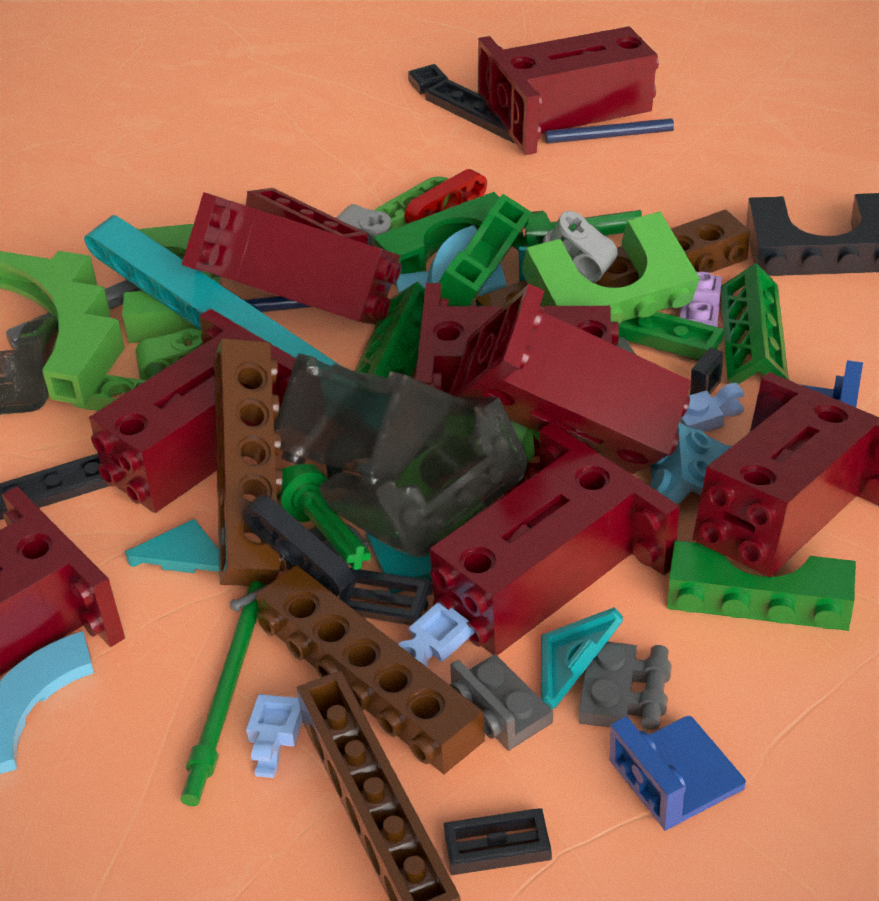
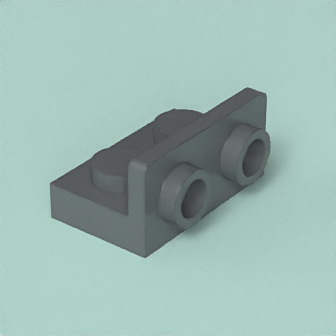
[449,654,553,751]

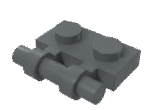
[579,642,672,730]

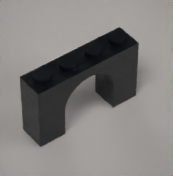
[746,193,879,276]

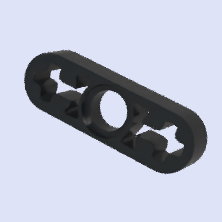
[242,495,353,596]

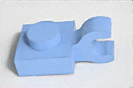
[681,383,745,432]
[246,694,303,778]

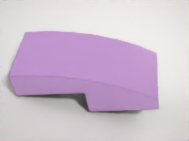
[680,272,722,327]

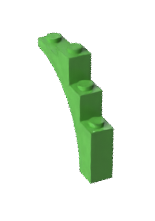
[0,251,125,406]

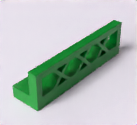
[721,263,789,384]
[353,281,425,403]

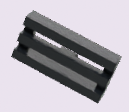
[339,568,433,625]
[443,808,552,875]

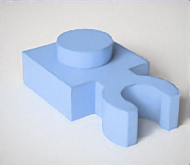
[398,602,474,667]

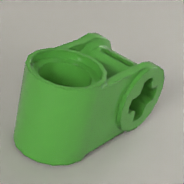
[135,328,203,380]

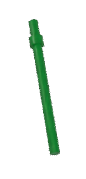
[180,581,265,807]

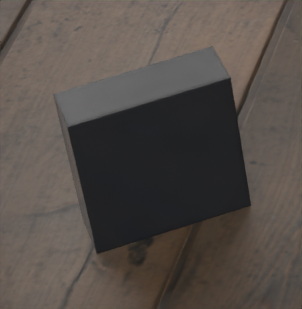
[408,64,448,95]
[690,347,723,395]

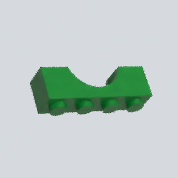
[373,192,500,286]
[438,194,533,306]
[667,540,856,631]

